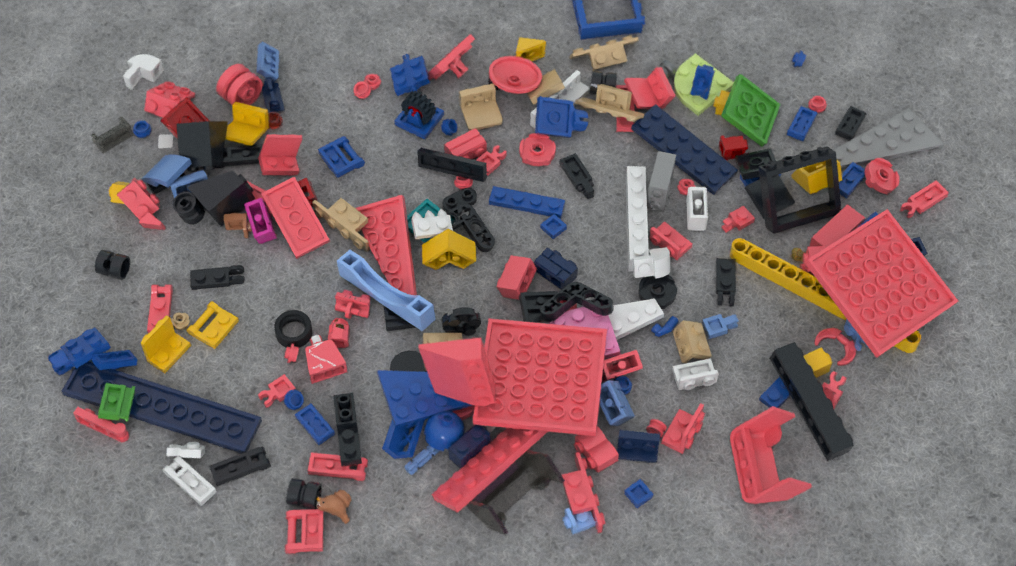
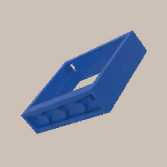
[572,0,645,40]

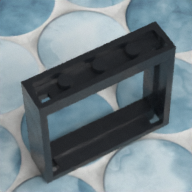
[758,146,841,234]

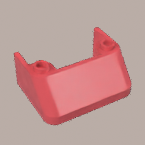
[730,406,812,504]

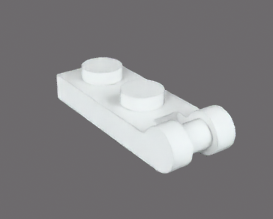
[162,456,217,506]

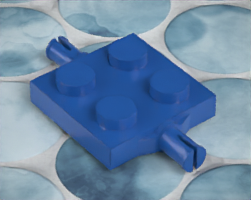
[390,54,430,96]

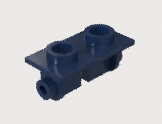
[262,77,285,114]

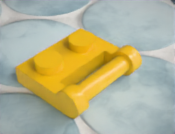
[186,301,239,349]

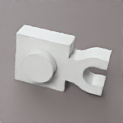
[167,442,205,458]

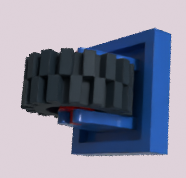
[394,91,444,140]

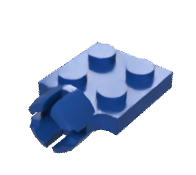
[535,97,589,138]
[48,327,111,375]

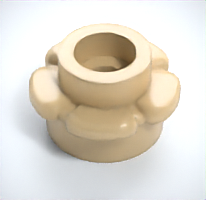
[171,312,190,330]

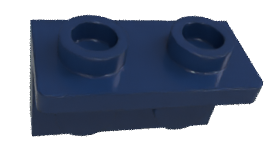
[617,430,660,463]

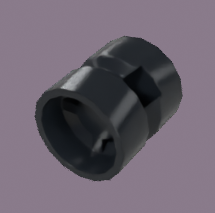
[590,71,617,95]
[173,192,205,224]
[95,250,130,280]
[286,478,322,509]

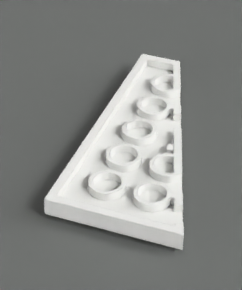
[540,299,664,340]

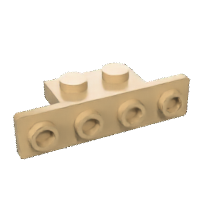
[569,35,639,70]
[575,84,644,122]
[312,198,370,252]

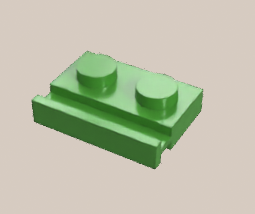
[98,383,135,422]

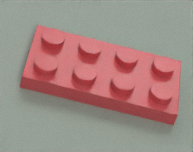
[261,177,330,259]

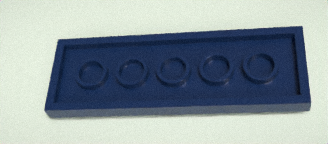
[631,104,738,195]

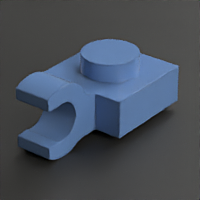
[702,314,739,339]
[844,319,868,351]

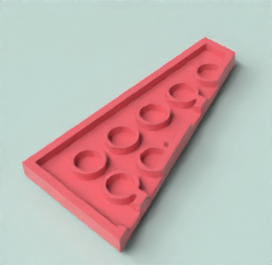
[355,195,417,295]

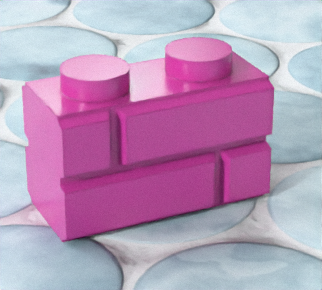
[244,198,277,244]

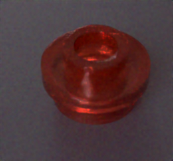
[268,112,283,129]

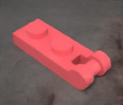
[147,284,173,333]
[73,407,129,442]
[308,453,368,481]

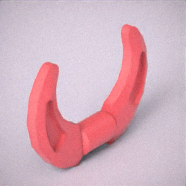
[815,328,856,366]

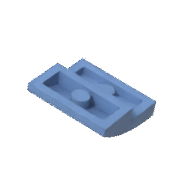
[142,154,192,187]

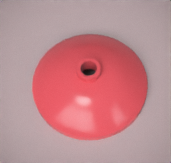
[489,56,542,94]

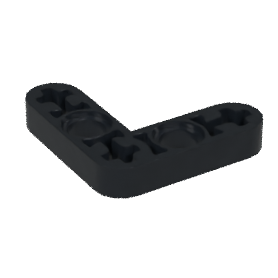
[431,203,495,252]
[540,282,614,322]

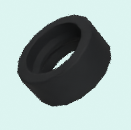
[274,310,312,348]

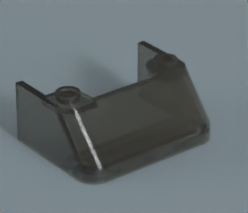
[466,450,565,535]

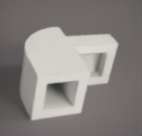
[123,54,164,89]
[633,247,671,278]

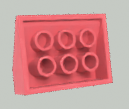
[419,338,495,406]

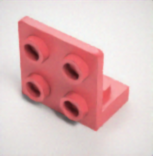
[624,67,676,109]
[258,134,303,175]
[661,403,705,454]

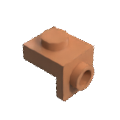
[224,213,252,238]

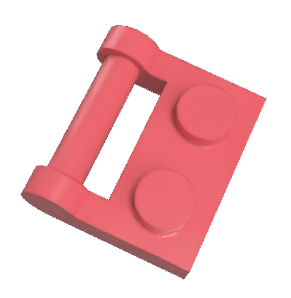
[285,509,324,554]

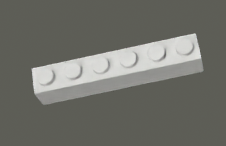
[626,166,649,271]

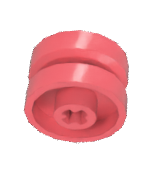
[216,64,263,105]

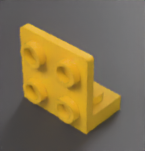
[226,102,269,146]
[141,315,191,373]

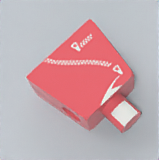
[305,335,347,384]

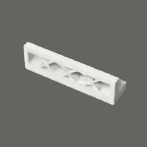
[530,70,590,128]

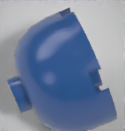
[424,411,465,451]

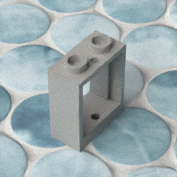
[647,151,676,211]

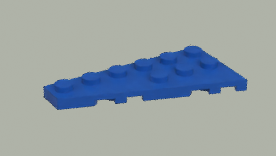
[377,370,473,428]

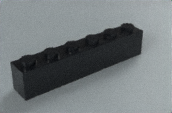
[769,342,854,461]

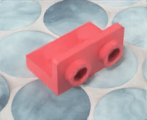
[649,221,693,260]

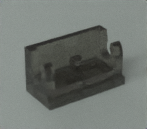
[91,116,134,153]

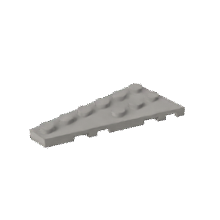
[834,108,944,169]

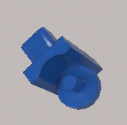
[690,65,715,100]

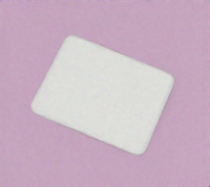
[158,134,173,148]

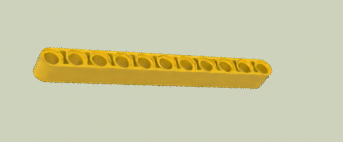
[730,238,921,353]

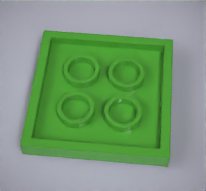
[721,74,780,147]

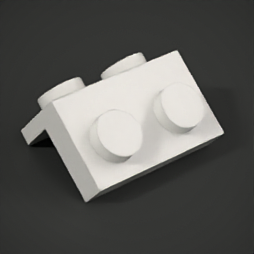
[672,358,719,390]

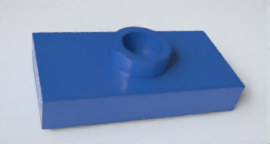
[787,106,818,141]
[92,350,137,370]
[295,404,335,445]

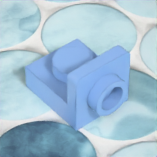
[563,508,596,534]

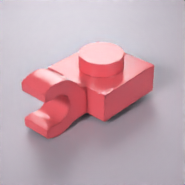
[721,205,755,233]

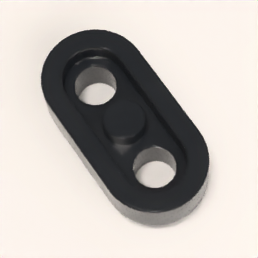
[442,188,477,212]

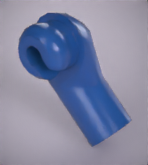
[651,316,679,337]

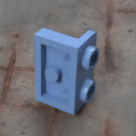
[257,42,280,82]

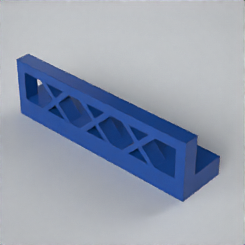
[382,419,425,459]

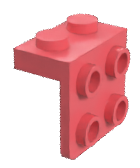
[144,81,195,118]

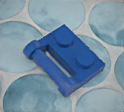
[318,136,365,178]

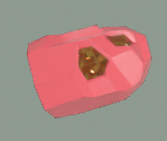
[328,318,350,348]

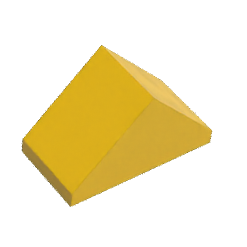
[516,37,546,62]

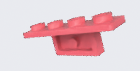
[561,452,605,533]

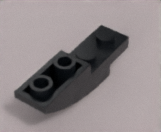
[333,393,362,466]

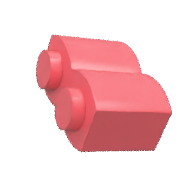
[574,426,619,473]

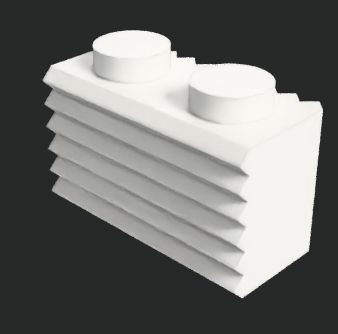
[686,187,708,231]

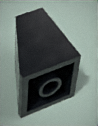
[176,121,228,171]
[187,170,256,227]

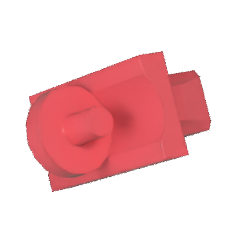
[335,290,370,319]

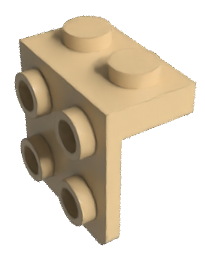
[459,84,503,131]

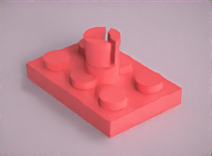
[428,34,475,80]

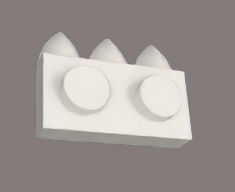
[412,209,453,239]

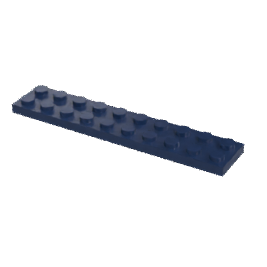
[61,361,262,454]

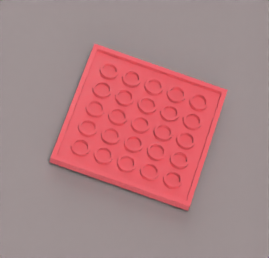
[804,209,959,358]
[473,319,607,436]

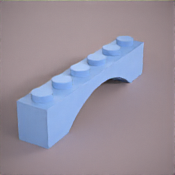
[337,250,436,331]

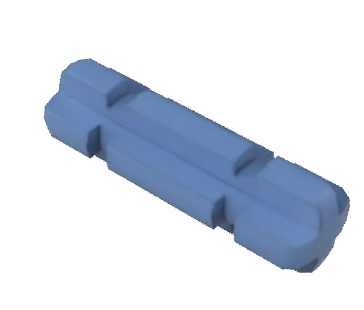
[404,445,439,475]

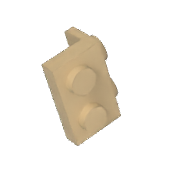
[672,320,712,363]

